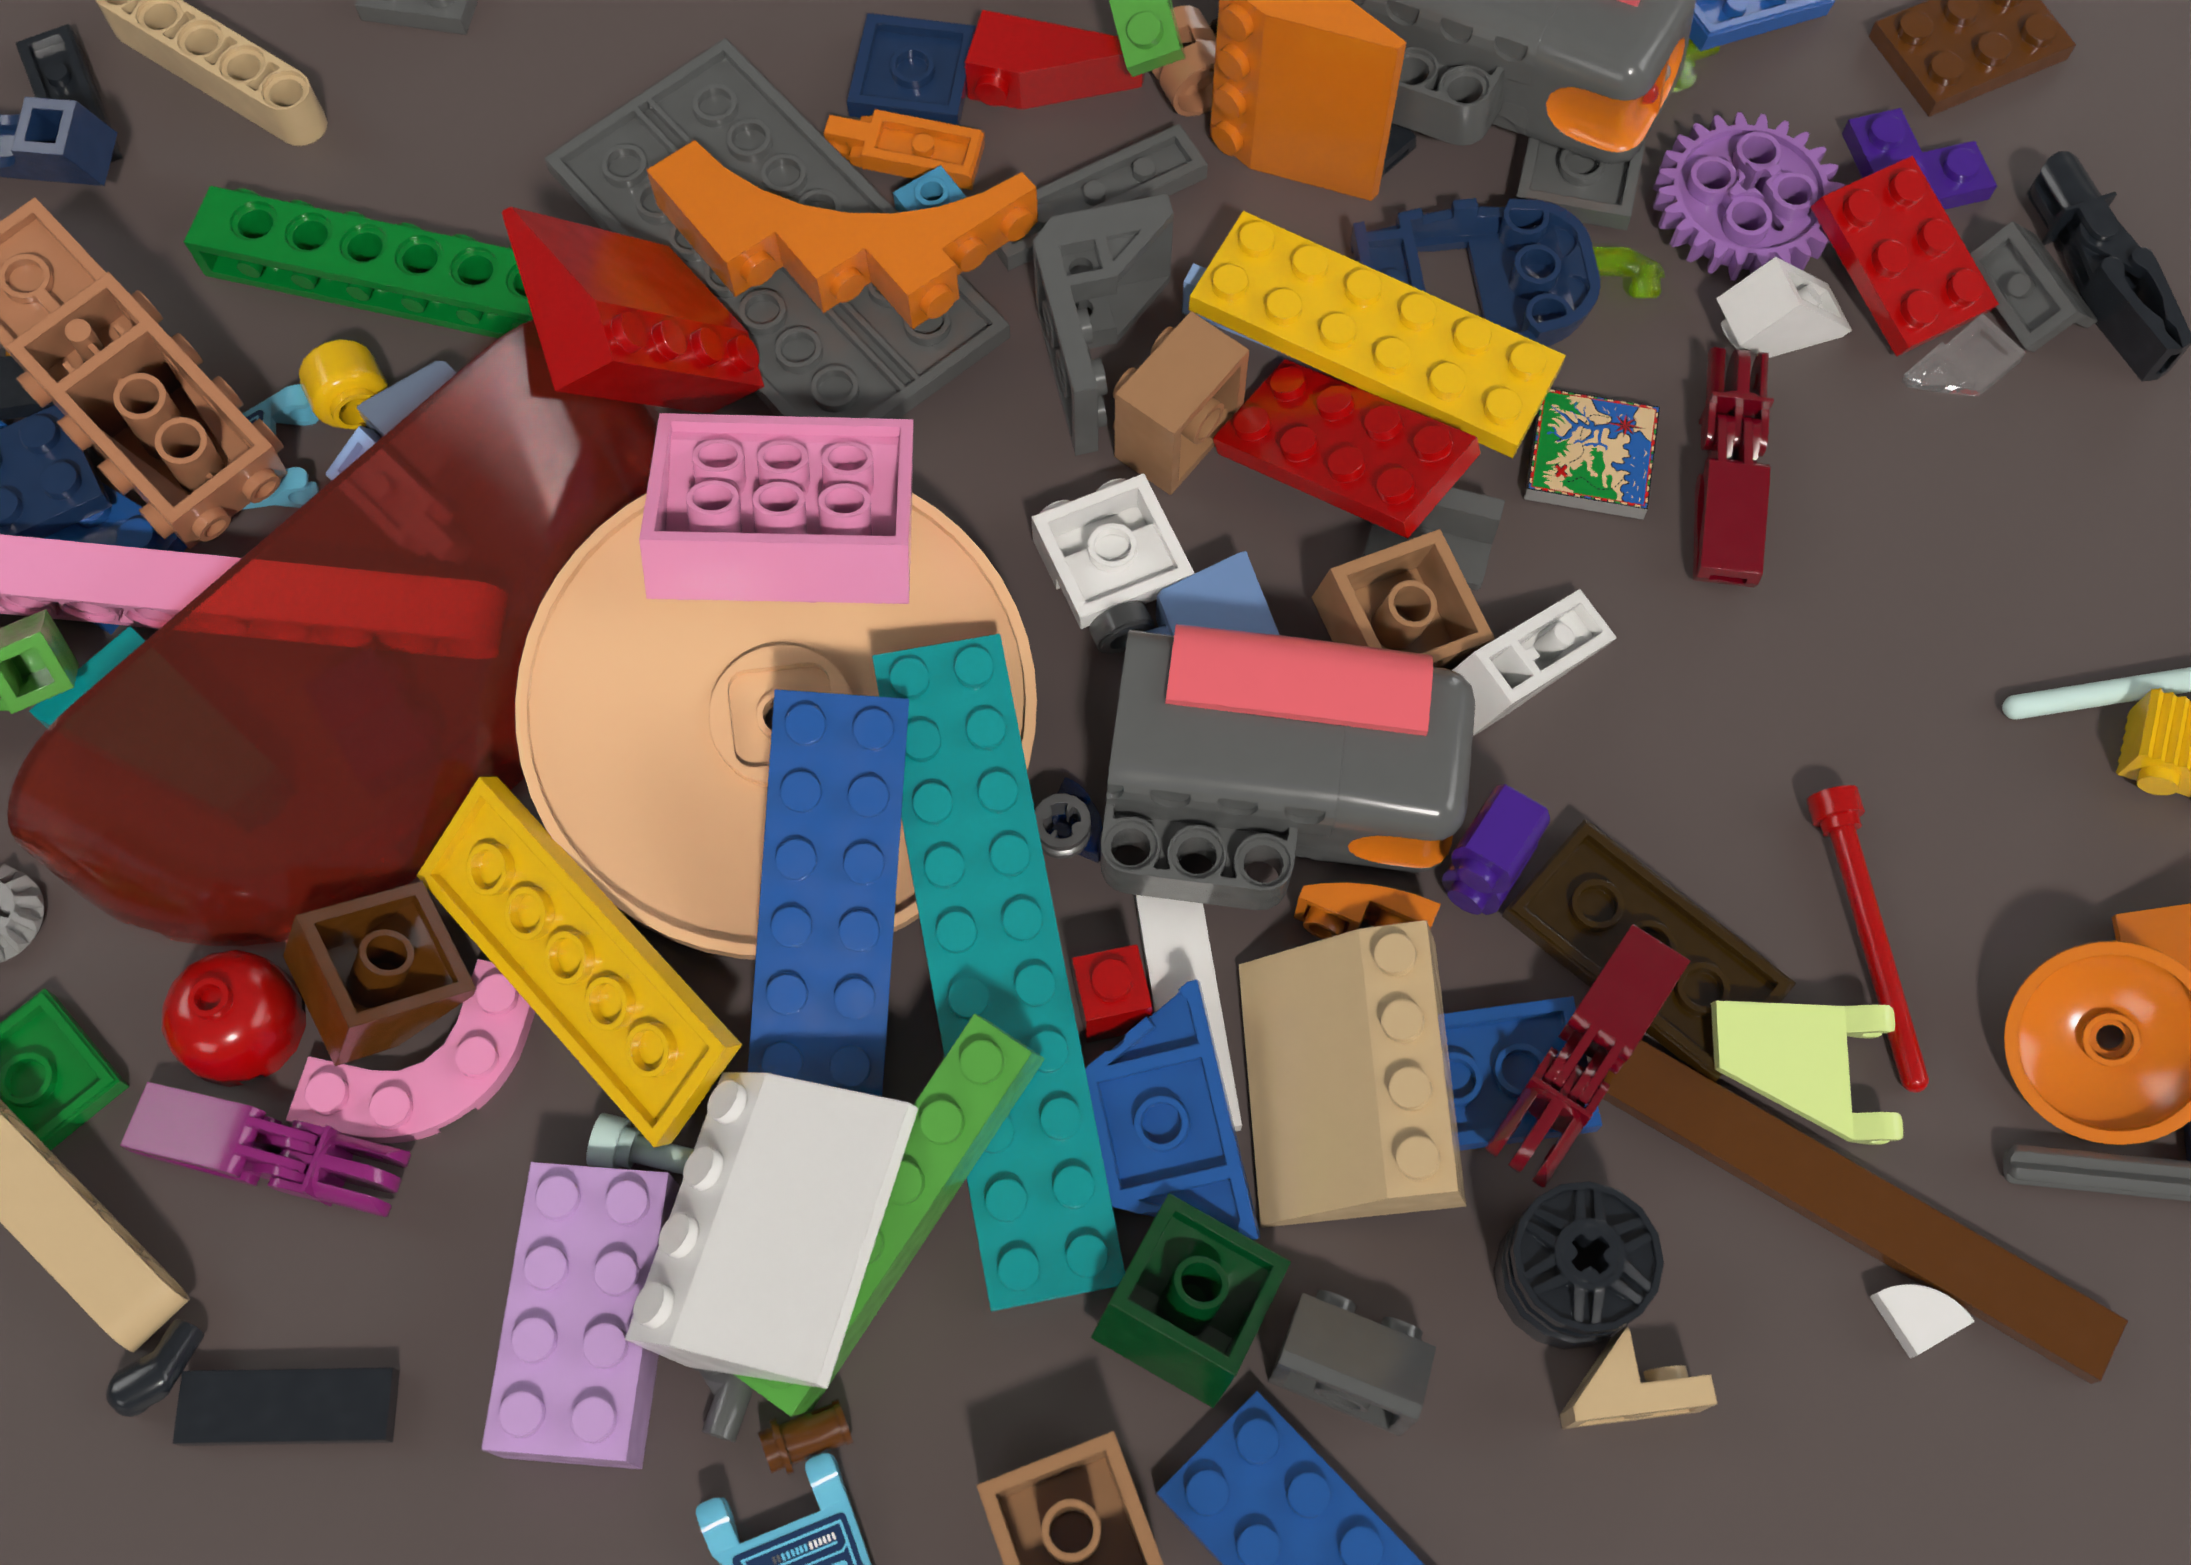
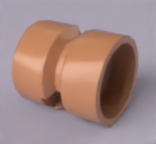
[1151,5,1216,117]

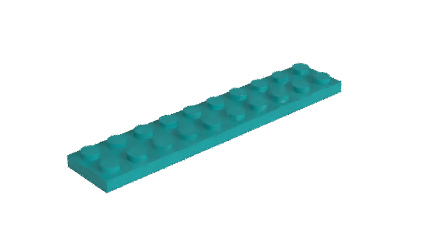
[872,634,1125,1312]

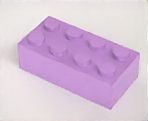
[481,1162,680,1469]

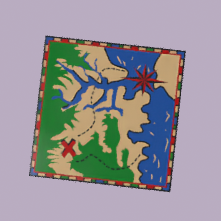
[1524,388,1660,520]

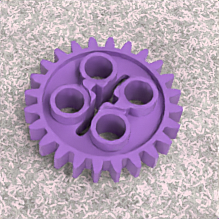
[1653,112,1844,281]

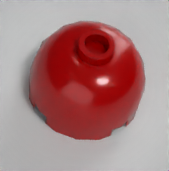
[162,950,306,1087]

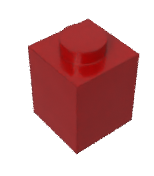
[1072,944,1152,1043]

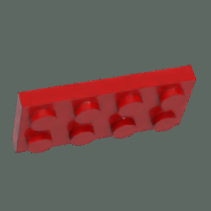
[1213,359,1481,539]

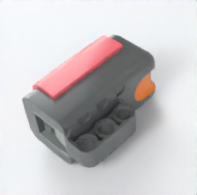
[1354,0,1696,164]
[1101,624,1475,910]

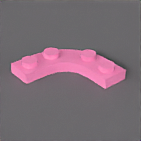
[286,959,535,1143]

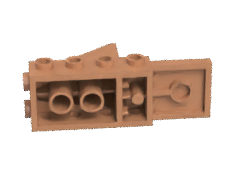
[0,197,288,549]

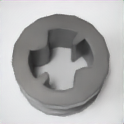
[1035,793,1091,859]

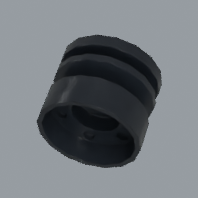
[1493,1181,1664,1350]

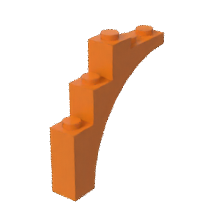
[646,140,1038,329]

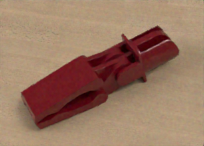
[1693,347,1774,588]
[1485,924,1690,1188]

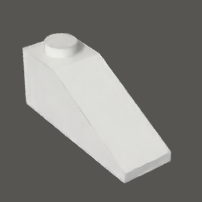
[1452,589,1617,736]

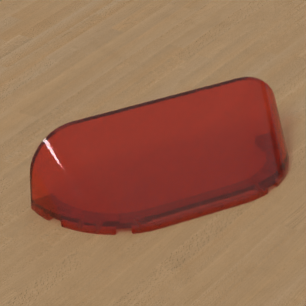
[7,319,658,946]

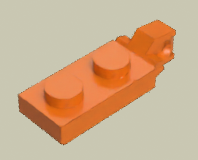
[824,109,985,190]

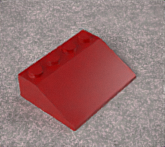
[501,206,765,414]

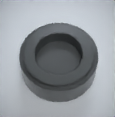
[1089,601,1154,654]

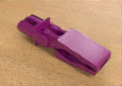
[120,1082,411,1217]

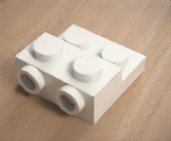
[1031,474,1195,629]

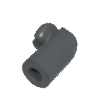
[693,1368,754,1443]

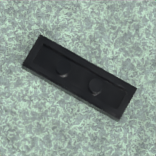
[15,24,123,163]
[172,1367,400,1446]

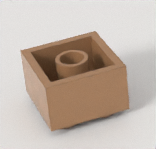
[1113,311,1249,496]
[1312,529,1495,671]
[976,1431,1163,1565]

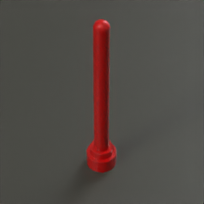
[1806,785,1929,1093]

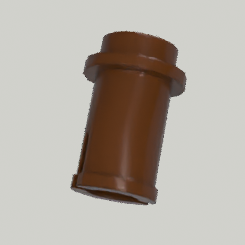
[758,1399,853,1475]

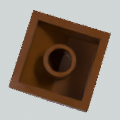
[283,881,476,1066]

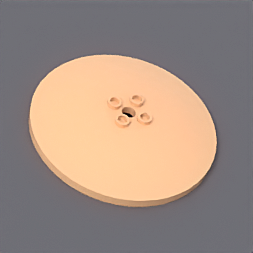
[515,493,1037,960]

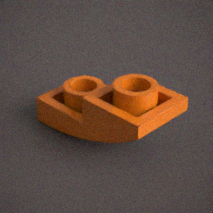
[1294,882,1441,939]

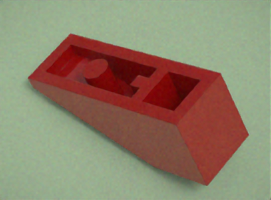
[965,9,1145,110]

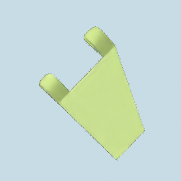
[1711,1001,1903,1145]

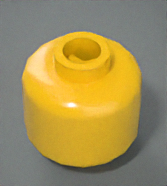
[299,339,388,429]

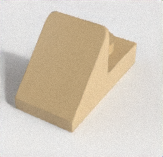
[1560,1326,1717,1429]

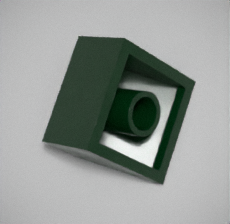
[1090,1193,1291,1408]

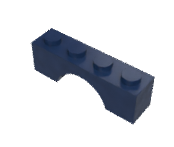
[0,97,118,186]

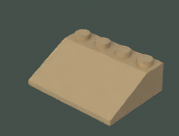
[1239,920,1466,1228]

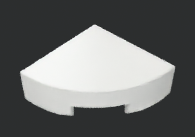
[1870,1284,1975,1358]

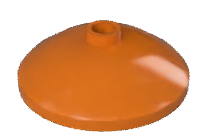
[2004,941,2191,1145]

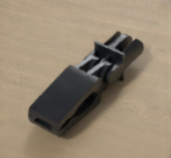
[2026,151,2191,381]

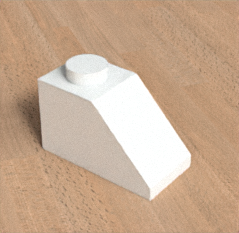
[1716,257,1852,358]

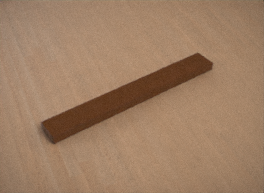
[1601,1040,2128,1384]

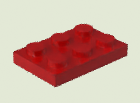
[1811,156,1999,357]

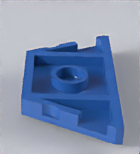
[1085,979,1261,1240]

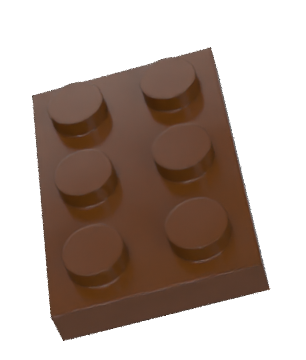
[1868,0,2076,117]

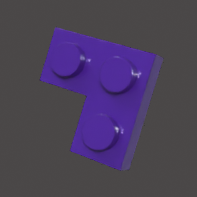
[1842,108,1997,210]

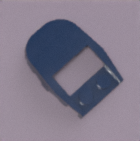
[1350,198,1600,347]

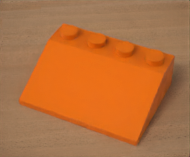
[1209,0,1407,201]

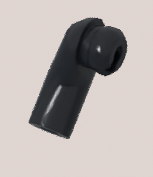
[106,1320,204,1417]

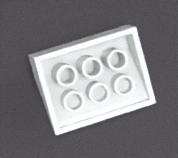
[625,1072,918,1389]

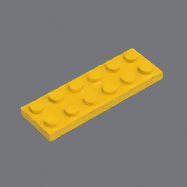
[1188,211,1566,459]
[416,777,742,1148]

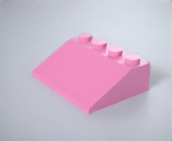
[639,413,914,604]

